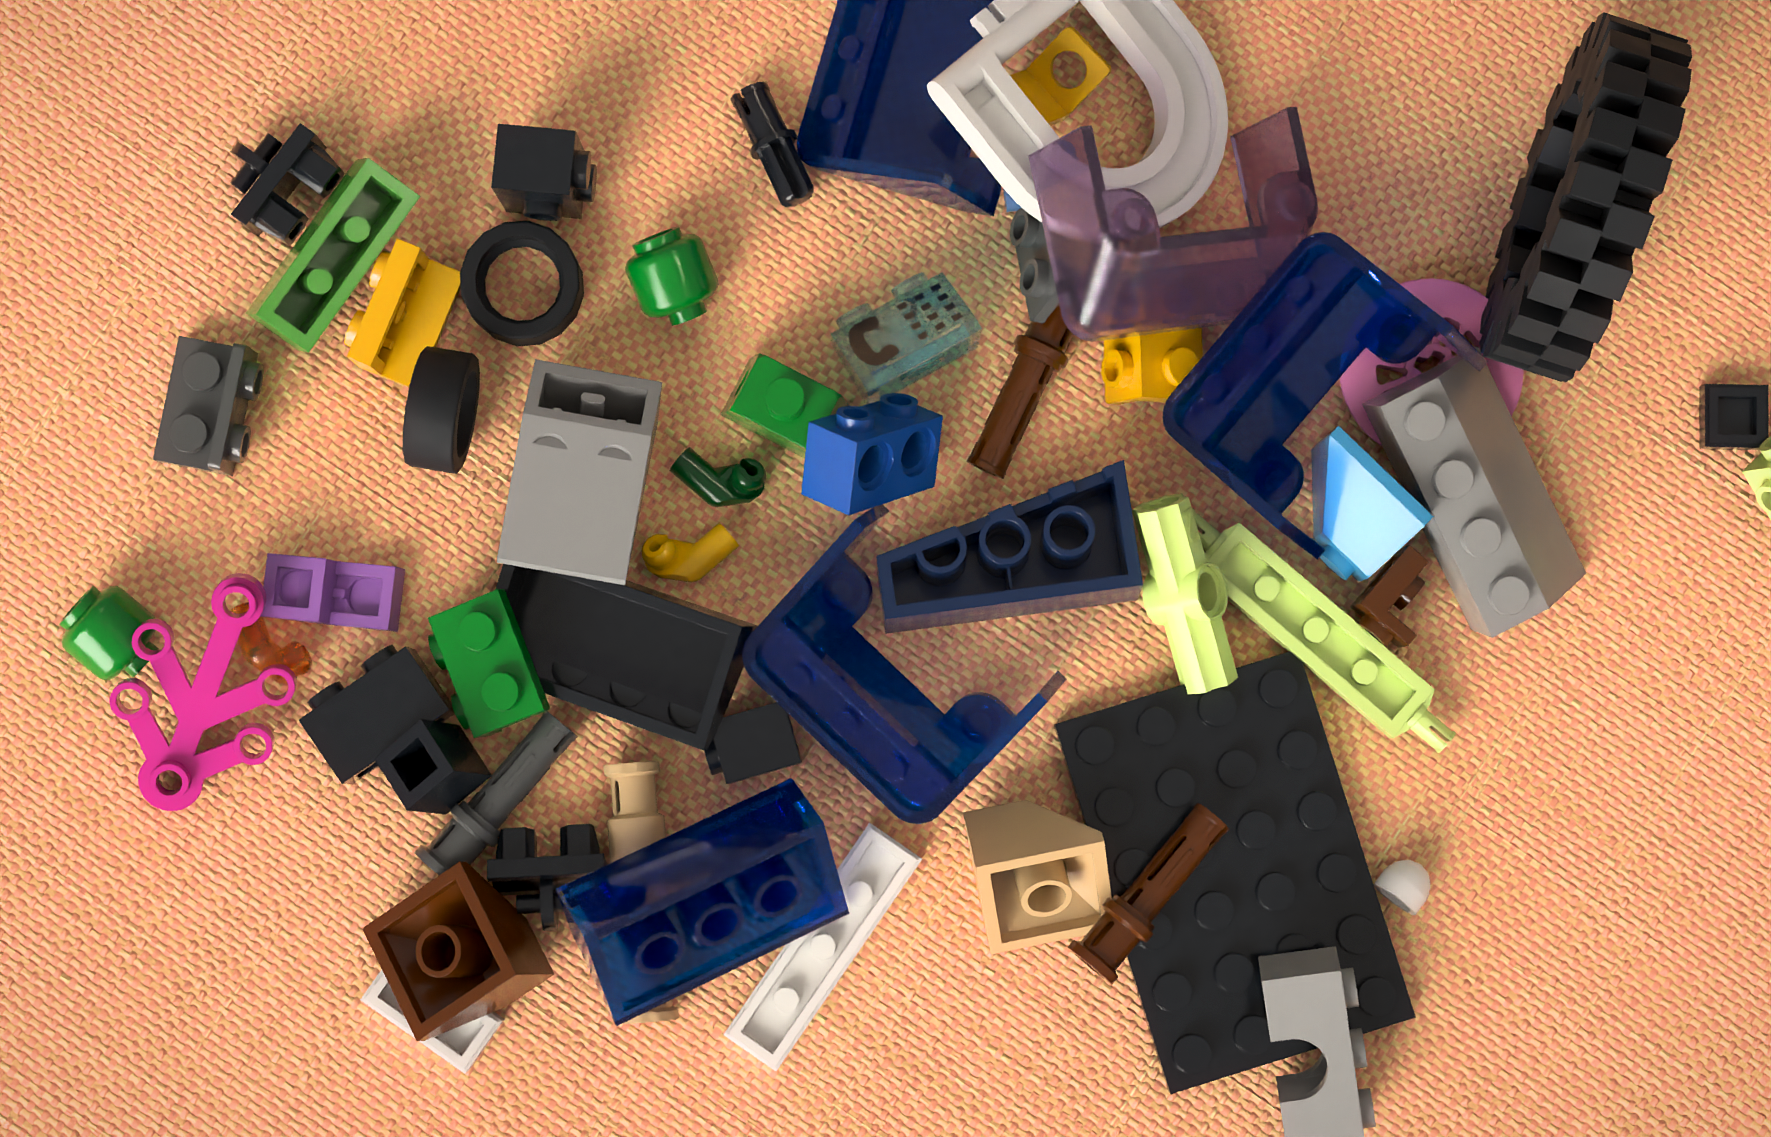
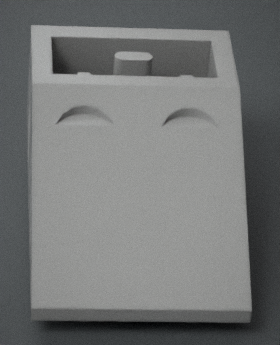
[497,359,662,585]

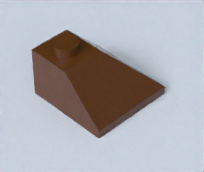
[362,861,554,1041]

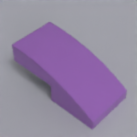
[260,553,405,632]

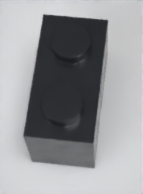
[299,645,455,785]

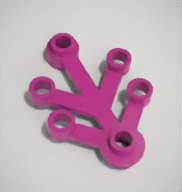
[109,573,297,811]

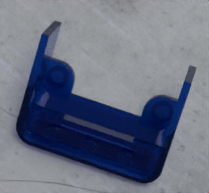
[1162,232,1488,560]
[742,504,1067,824]

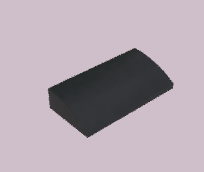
[495,564,757,750]

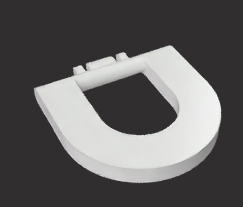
[927,0,1228,242]

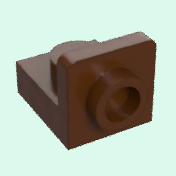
[1350,545,1429,648]

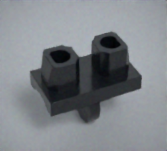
[230,123,344,245]
[487,824,610,931]

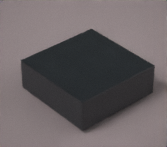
[1699,384,1769,450]

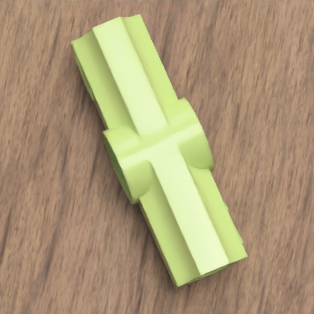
[1132,493,1238,694]

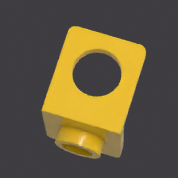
[1010,27,1111,126]

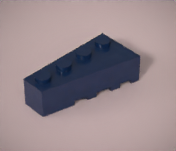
[876,460,1143,634]

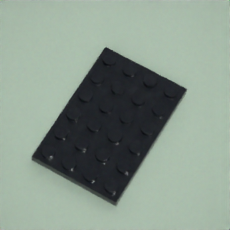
[1054,652,1416,1094]

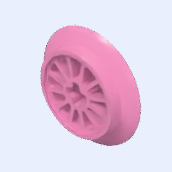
[1339,278,1524,446]

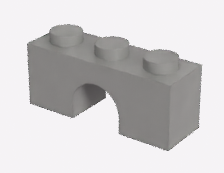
[1258,946,1376,1137]

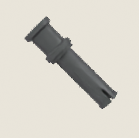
[414,711,578,875]

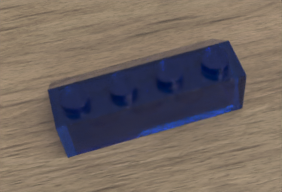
[556,778,850,1026]

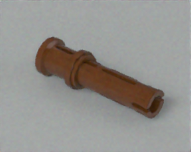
[966,303,1092,479]
[1067,803,1230,985]

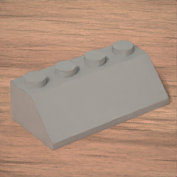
[1362,346,1586,638]

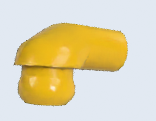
[641,522,740,583]

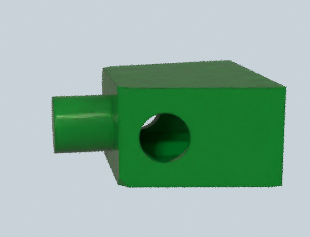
[720,353,850,458]

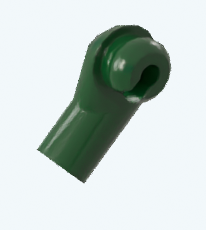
[669,447,766,507]

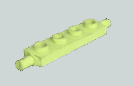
[1192,508,1456,754]

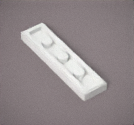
[723,823,922,1071]

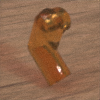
[230,602,312,684]

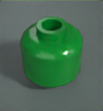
[625,226,719,326]
[59,586,159,680]

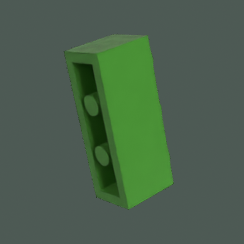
[246,158,421,353]

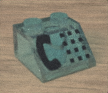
[830,272,982,404]

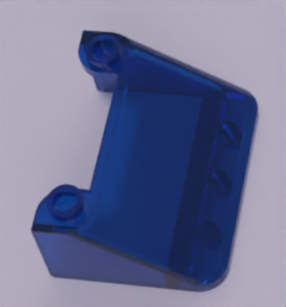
[797,0,1001,216]

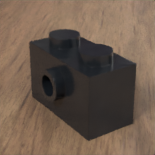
[491,124,597,221]

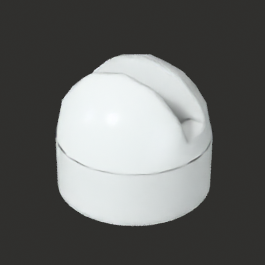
[1373,860,1431,915]

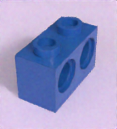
[801,393,943,515]

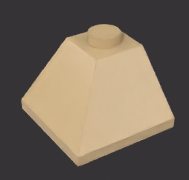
[963,800,1112,954]

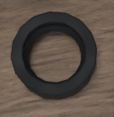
[460,221,584,346]
[402,346,480,474]

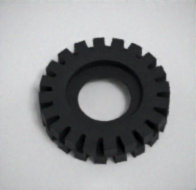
[1479,12,1692,382]

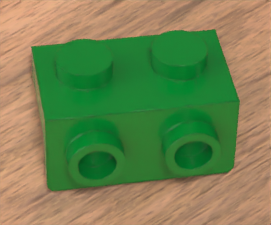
[428,589,550,738]

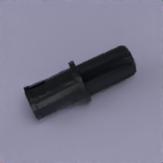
[730,82,814,208]

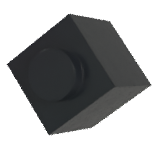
[704,700,802,784]
[375,719,492,815]

